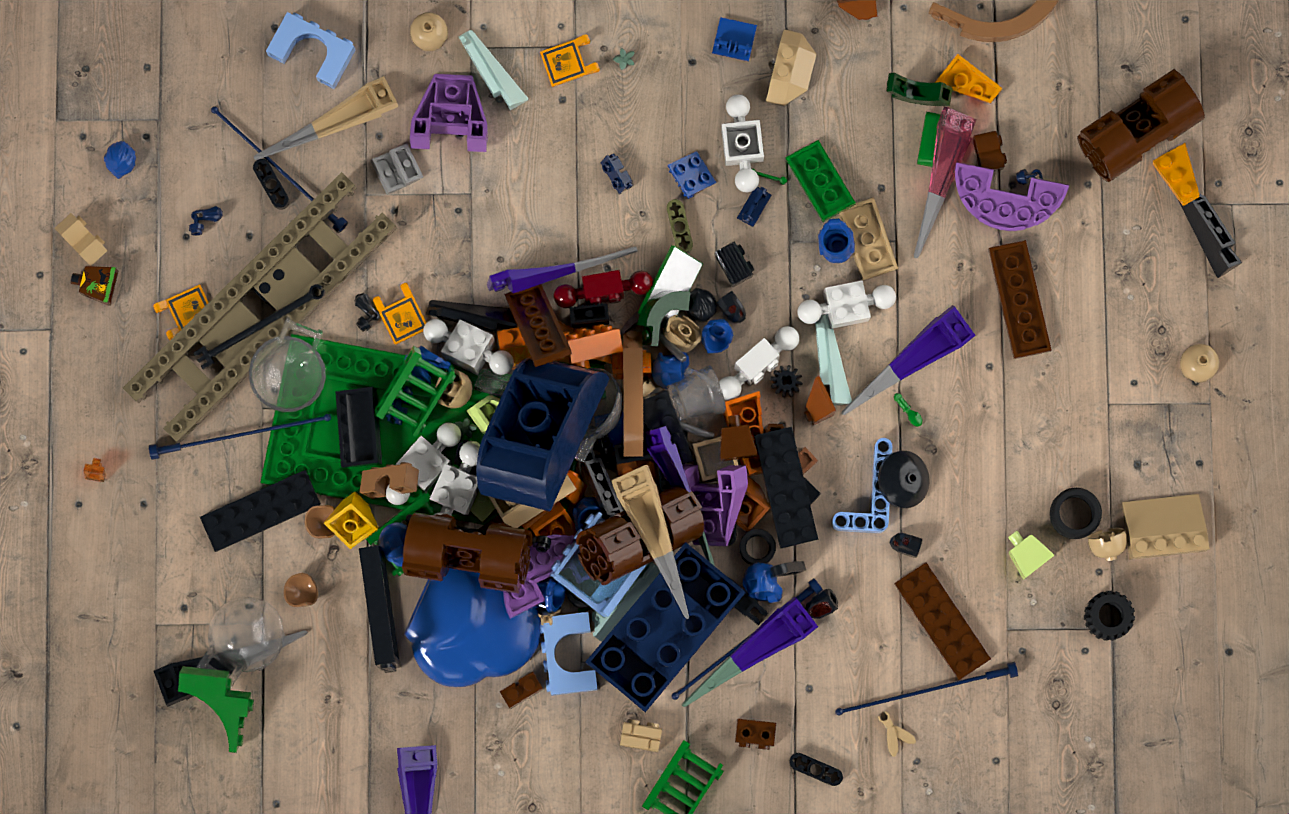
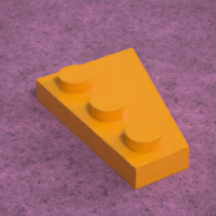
[935,54,1002,104]
[1153,143,1199,206]

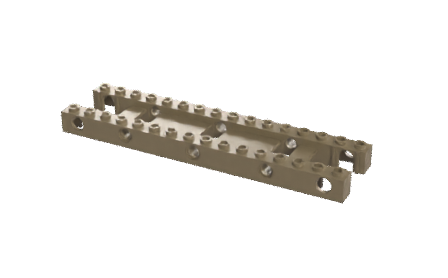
[123,172,397,443]

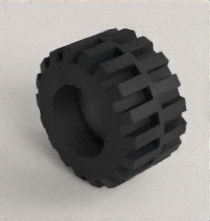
[1084,591,1135,641]

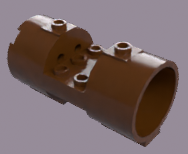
[1077,69,1205,182]
[576,486,704,585]
[402,512,532,594]

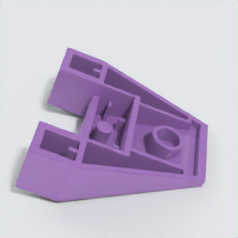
[410,74,488,152]
[682,464,748,546]

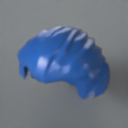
[104,141,136,179]
[701,319,734,353]

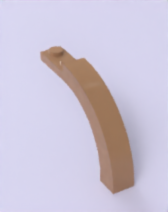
[928,0,1059,42]
[623,331,643,457]

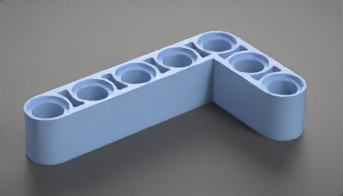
[832,438,892,533]

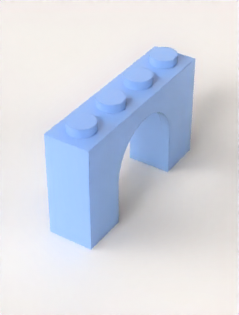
[266,12,356,89]
[540,612,598,696]

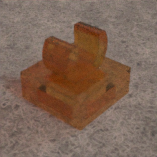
[83,458,106,482]

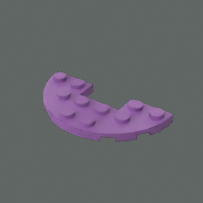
[955,162,1069,231]
[503,534,590,619]

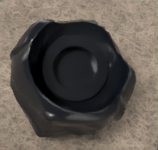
[686,288,717,322]

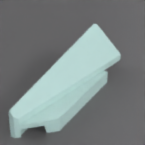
[458,30,528,110]
[815,314,852,406]
[592,562,660,641]

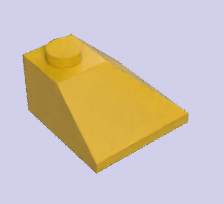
[324,492,378,549]

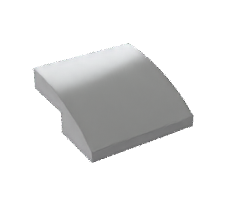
[371,144,423,195]

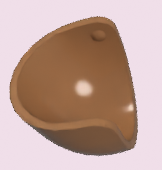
[304,505,335,539]
[284,573,318,607]

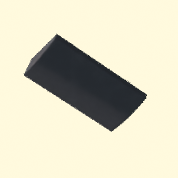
[335,387,382,468]

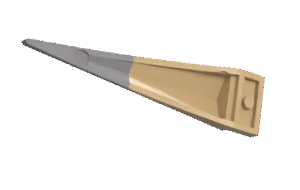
[254,77,398,160]
[611,465,689,619]

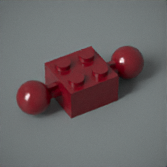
[553,270,653,309]

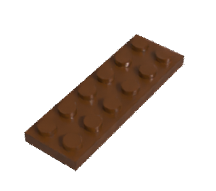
[988,240,1052,359]
[504,284,572,367]
[894,562,991,681]

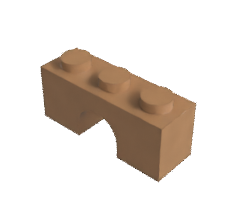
[360,462,419,499]

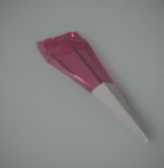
[914,106,977,258]

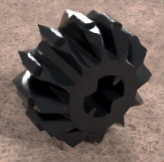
[770,365,803,398]

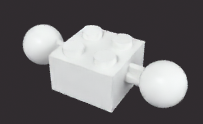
[721,94,764,193]
[797,280,896,329]
[423,319,514,375]
[717,326,799,401]
[386,423,461,505]
[430,441,480,515]

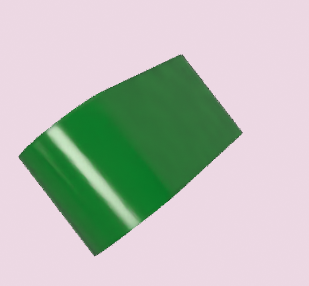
[917,111,945,168]

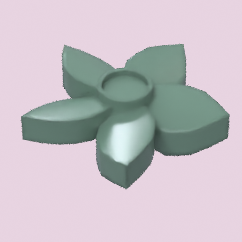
[613,48,635,70]
[454,418,478,439]

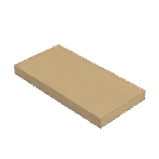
[839,197,898,281]

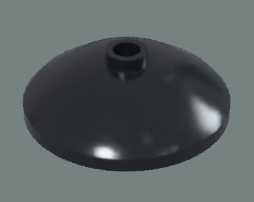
[878,450,930,508]

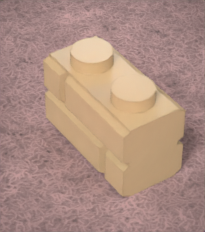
[620,719,662,752]

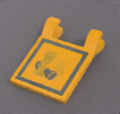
[540,34,600,87]
[373,283,426,345]
[153,285,209,340]

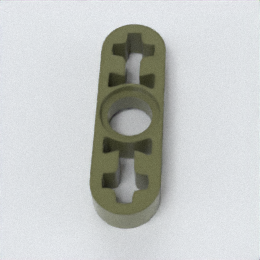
[667,199,693,254]

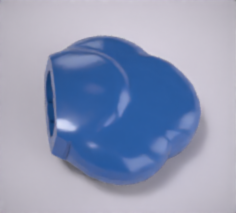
[404,568,541,687]

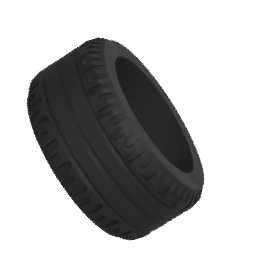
[1050,487,1102,539]

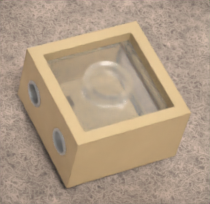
[692,437,738,483]

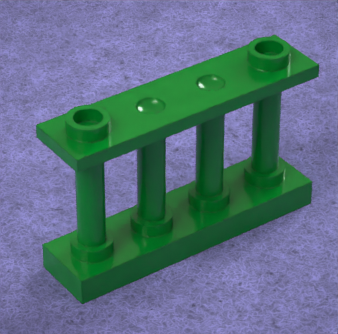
[375,345,456,437]
[365,492,436,576]
[642,740,724,814]

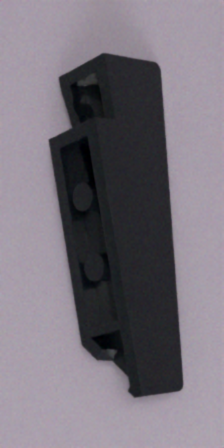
[1178,194,1242,278]
[426,300,518,333]
[576,443,623,519]

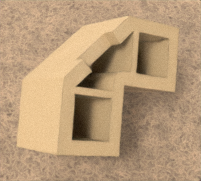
[54,213,107,266]

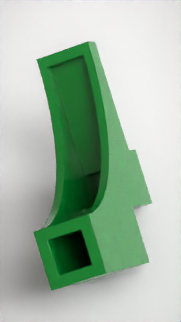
[178,666,254,753]

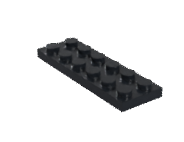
[754,427,819,549]
[200,470,321,552]

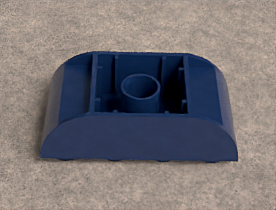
[476,357,610,511]
[586,542,746,713]

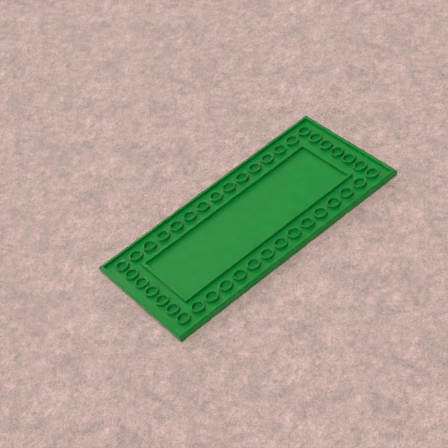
[260,334,581,535]

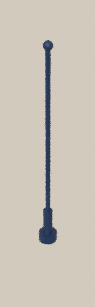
[211,106,348,233]
[149,414,331,460]
[671,578,823,700]
[835,661,1018,716]

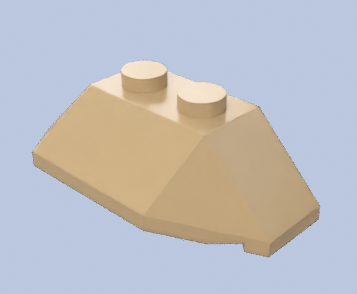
[766,30,816,106]

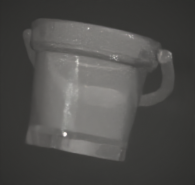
[667,365,726,421]

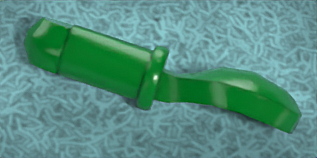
[894,393,923,427]

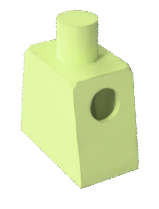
[1008,531,1054,580]

